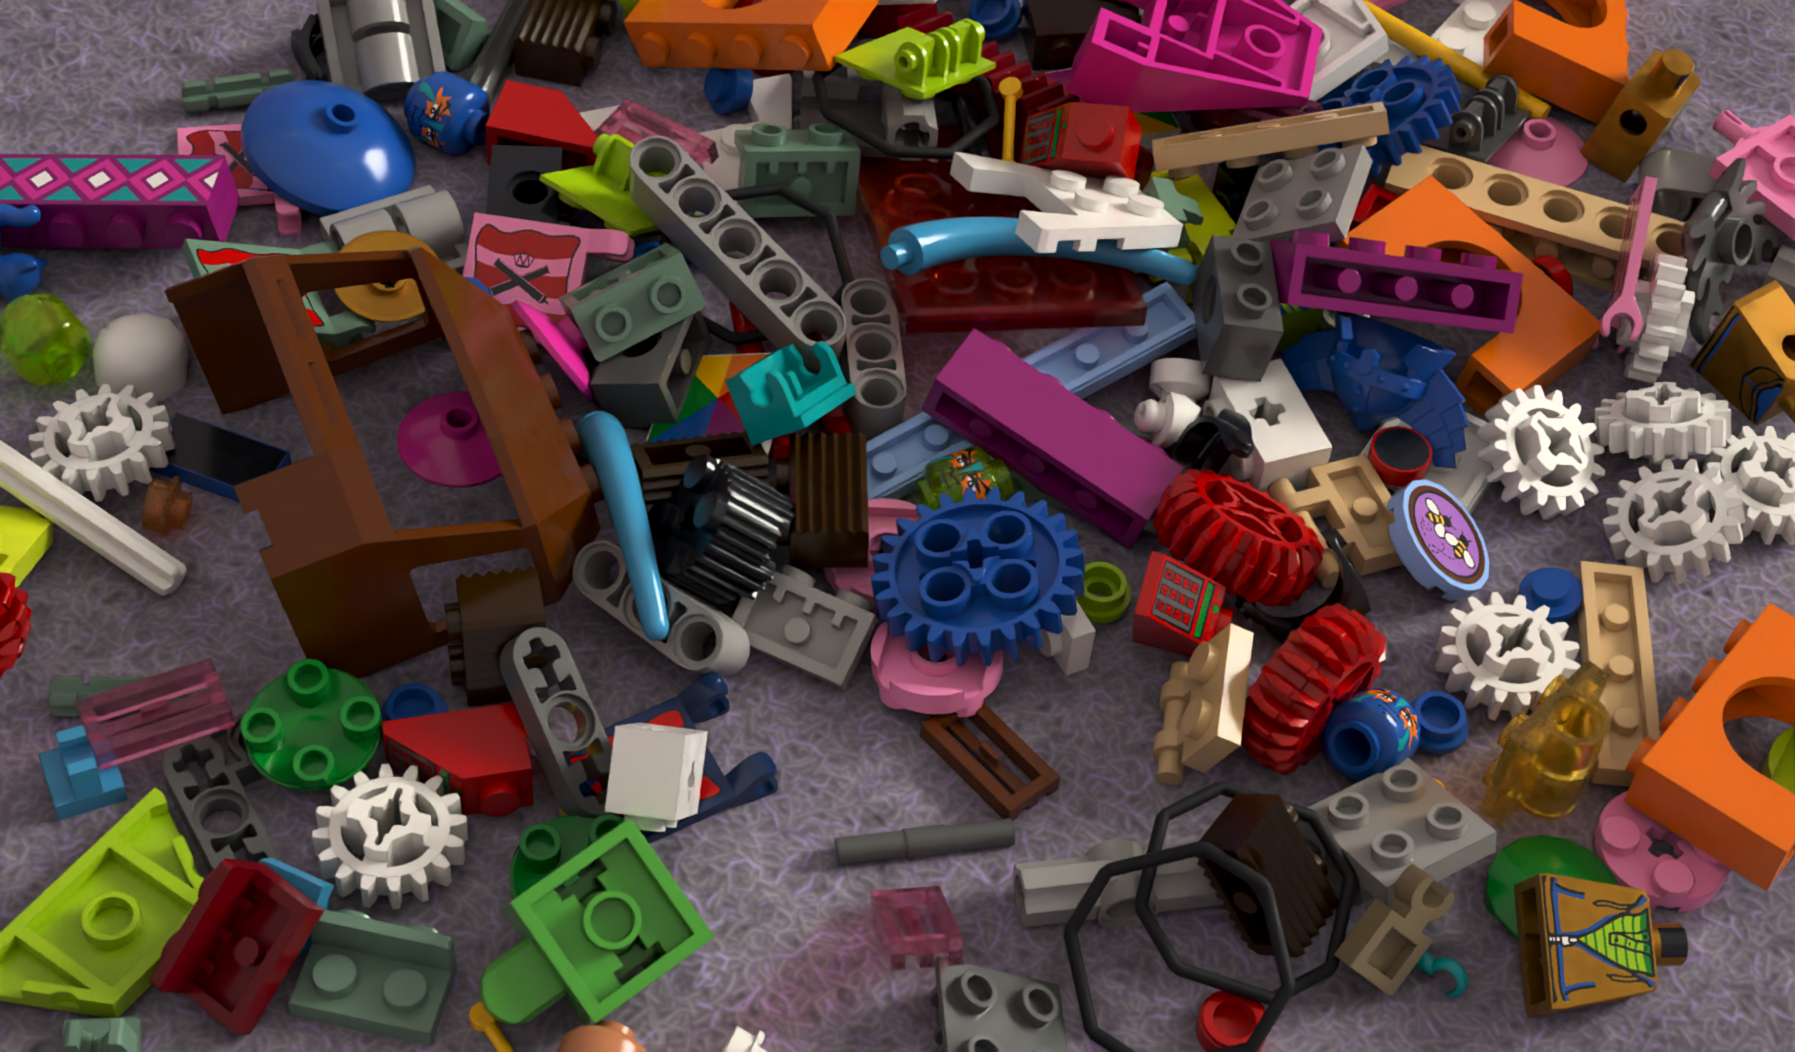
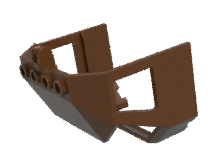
[164,246,604,679]

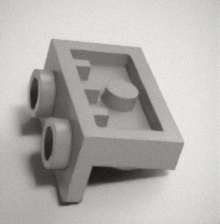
[731,564,881,691]

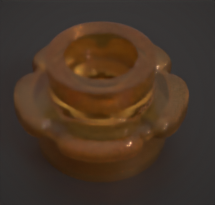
[142,476,193,538]

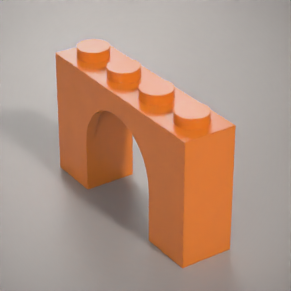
[623,0,880,71]
[1483,0,1630,124]
[1336,175,1600,420]
[1624,603,1795,891]

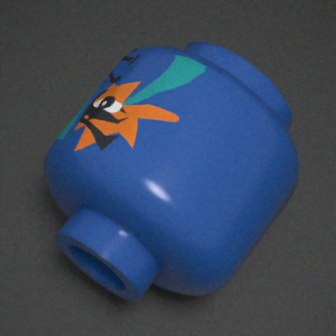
[404,71,491,156]
[1321,687,1421,782]

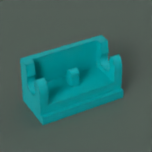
[725,341,857,446]

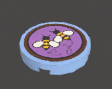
[1387,479,1489,601]

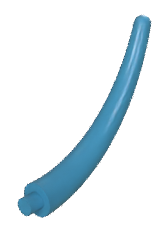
[880,217,1198,285]
[575,411,669,641]

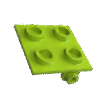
[834,18,996,100]
[539,133,699,238]

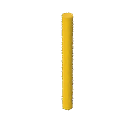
[1364,0,1551,120]

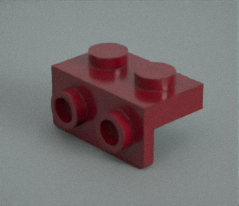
[150,859,325,1034]

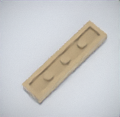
[1152,101,1390,178]
[1574,561,1661,787]

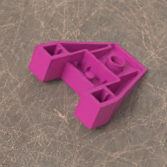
[1065,0,1323,113]

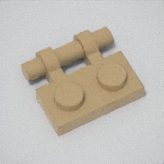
[1268,454,1403,588]
[1153,623,1254,785]

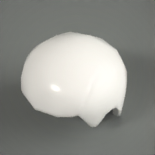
[92,312,189,402]

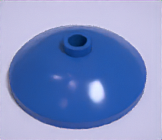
[241,80,416,216]

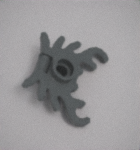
[1681,158,1778,345]

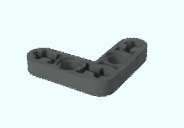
[161,712,280,872]

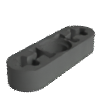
[499,627,612,818]

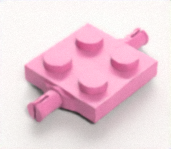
[1709,110,1795,241]

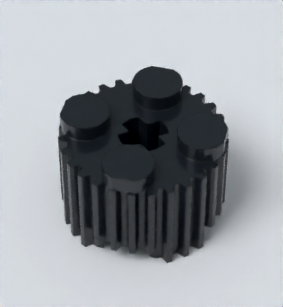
[648,454,794,605]

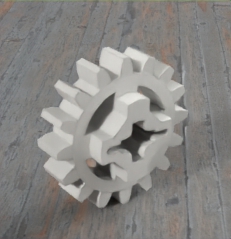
[1616,253,1695,384]
[1595,382,1731,465]
[28,384,175,502]
[1477,385,1605,520]
[1702,426,1795,545]
[1603,459,1746,584]
[1435,592,1580,723]
[312,763,468,909]

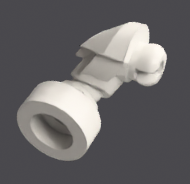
[1134,358,1211,448]

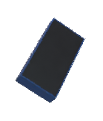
[149,412,291,503]

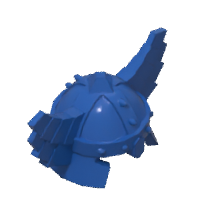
[1282,311,1470,469]

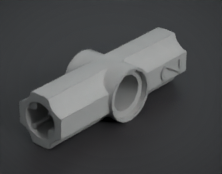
[879,81,938,161]
[1012,838,1224,930]

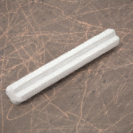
[0,440,187,596]

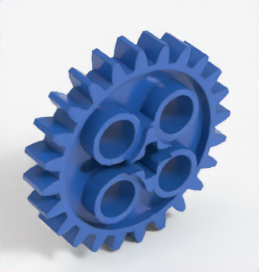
[1293,55,1463,176]
[871,487,1085,667]

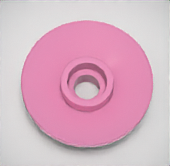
[1486,116,1589,187]

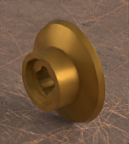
[334,230,439,323]

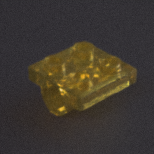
[1479,660,1611,827]

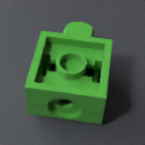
[479,817,714,1025]

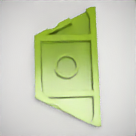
[0,787,204,1018]

